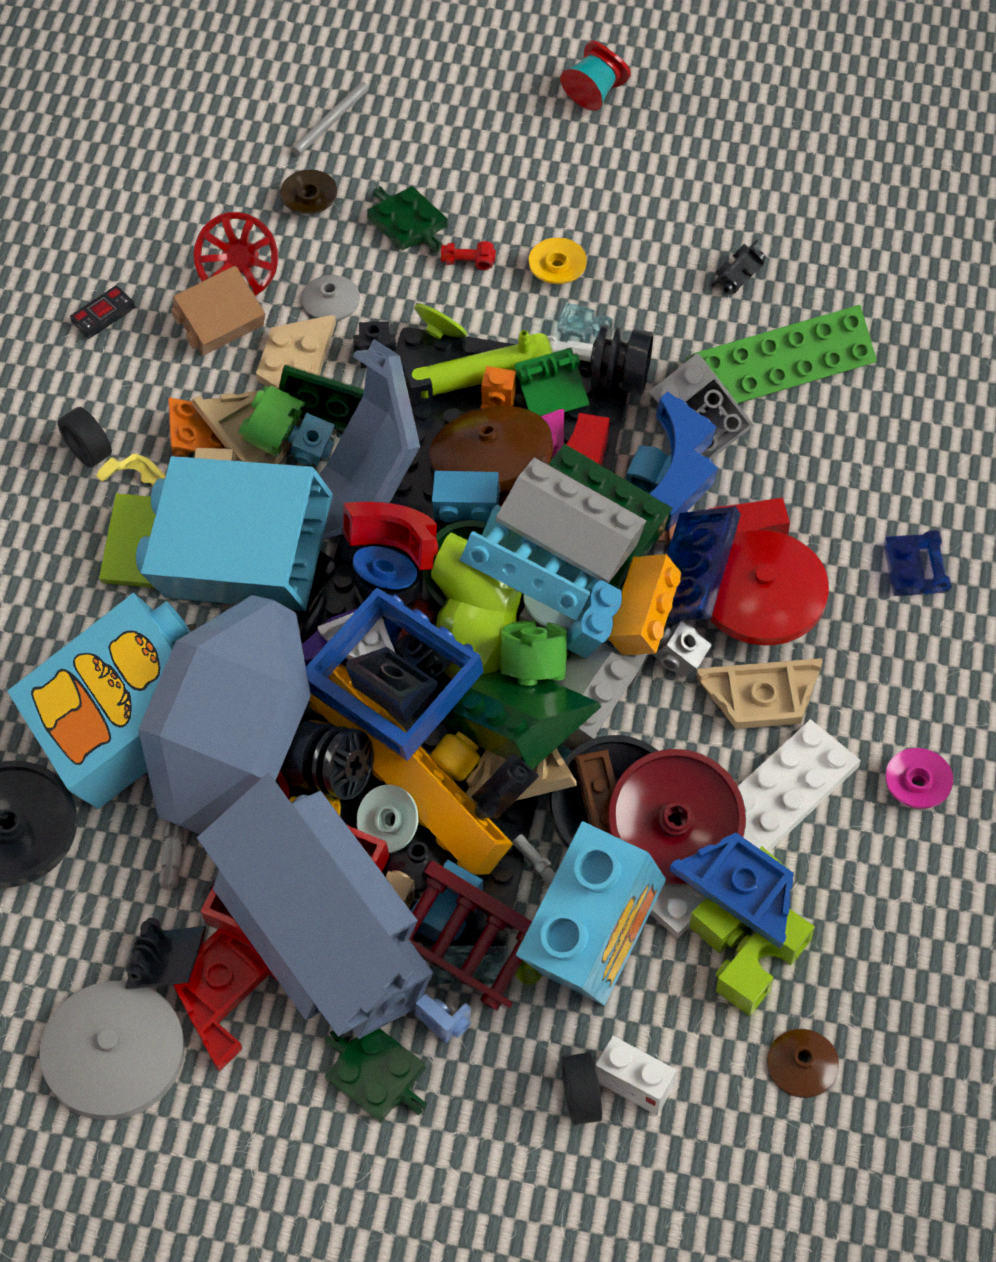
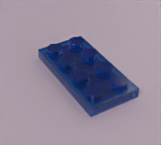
[666,506,741,622]

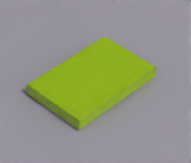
[99,493,156,588]

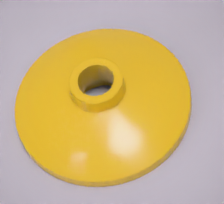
[529,237,587,284]

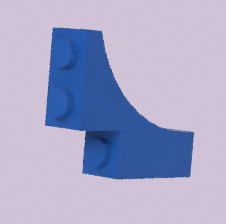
[650,391,718,531]

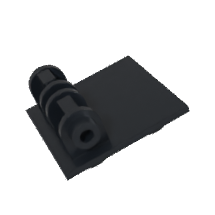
[125,918,206,989]

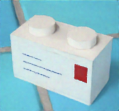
[595,1036,677,1116]

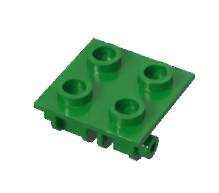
[514,347,590,416]

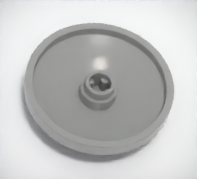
[40,980,185,1120]

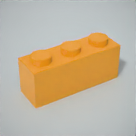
[608,554,681,656]

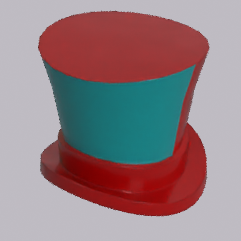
[560,40,631,111]

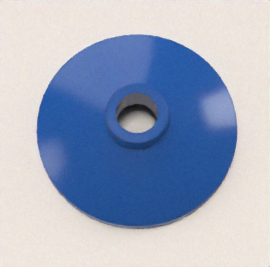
[353,546,417,589]

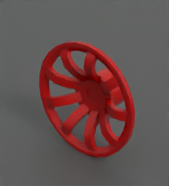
[194,212,278,296]

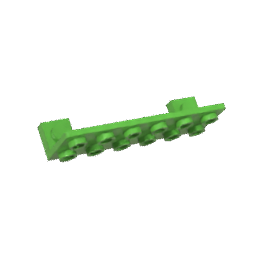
[685,305,877,403]

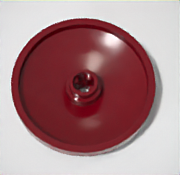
[607,749,746,887]

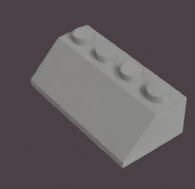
[495,457,646,583]

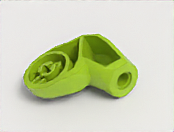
[431,533,522,680]

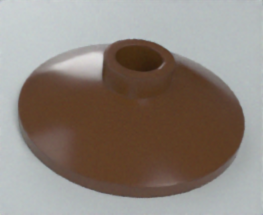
[767,1029,839,1098]

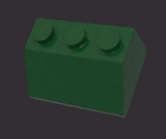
[278,364,364,432]

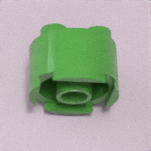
[238,385,305,457]
[500,621,567,686]

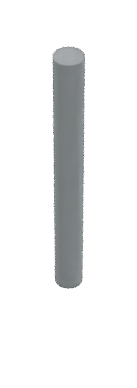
[291,81,369,156]

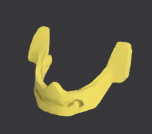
[96,453,166,486]

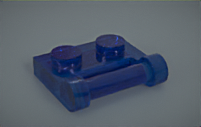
[884,530,952,596]

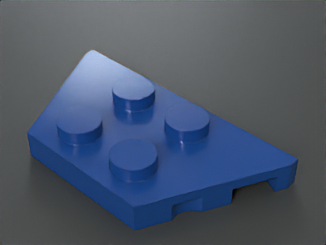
[669,833,794,949]

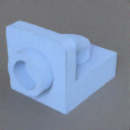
[415,993,471,1043]

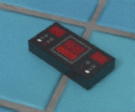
[70,285,136,339]

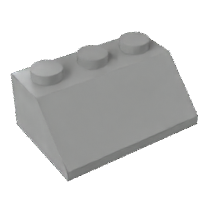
[553,651,639,751]

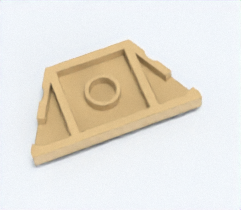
[256,315,336,388]
[192,391,292,464]
[696,658,823,729]
[466,748,577,804]

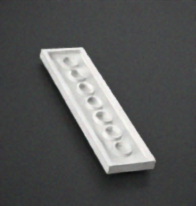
[650,719,861,939]

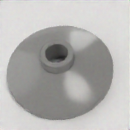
[301,275,360,321]

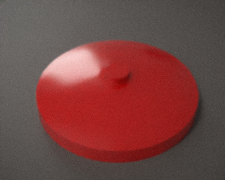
[698,530,829,646]

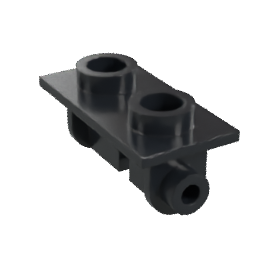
[711,239,766,295]
[471,753,539,820]

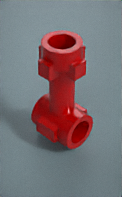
[441,241,496,270]

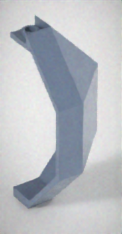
[319,339,420,541]
[138,595,311,835]

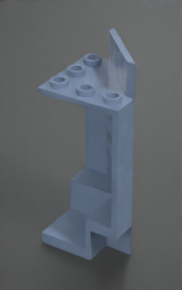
[197,772,433,1039]

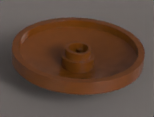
[429,406,554,492]

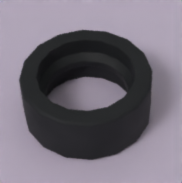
[57,407,112,467]
[561,1052,602,1125]

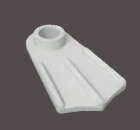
[547,336,593,362]

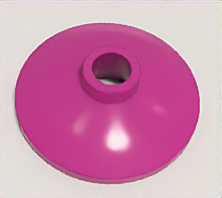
[885,748,953,809]

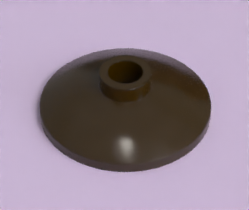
[280,169,337,214]

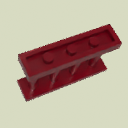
[409,860,532,1011]

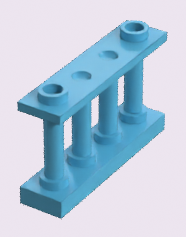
[460,505,599,621]

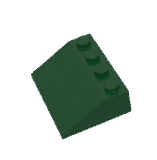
[548,444,673,590]
[443,669,601,769]

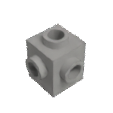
[652,621,712,678]

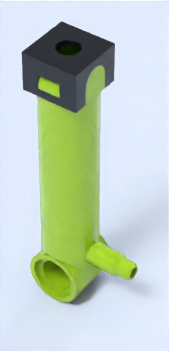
[403,330,553,407]

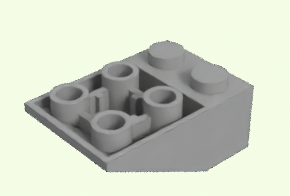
[649,353,754,460]

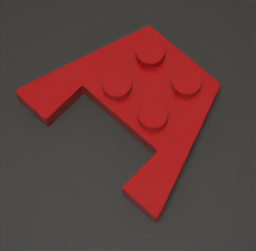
[172,928,278,1072]

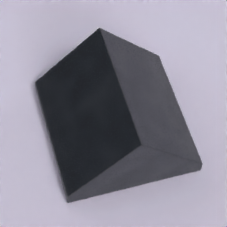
[346,647,438,723]

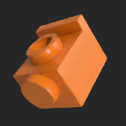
[481,366,516,408]

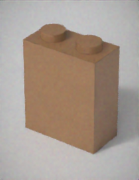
[171,265,266,356]

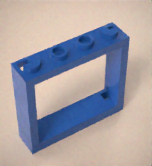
[306,588,484,761]

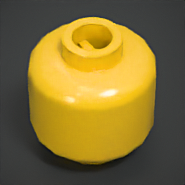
[430,732,479,782]

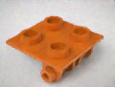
[168,397,226,457]

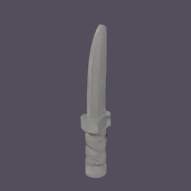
[512,834,556,885]

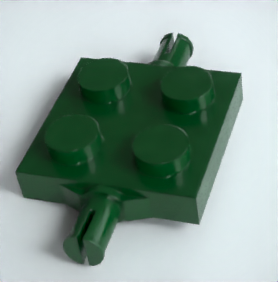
[367,186,448,252]
[324,1028,427,1123]

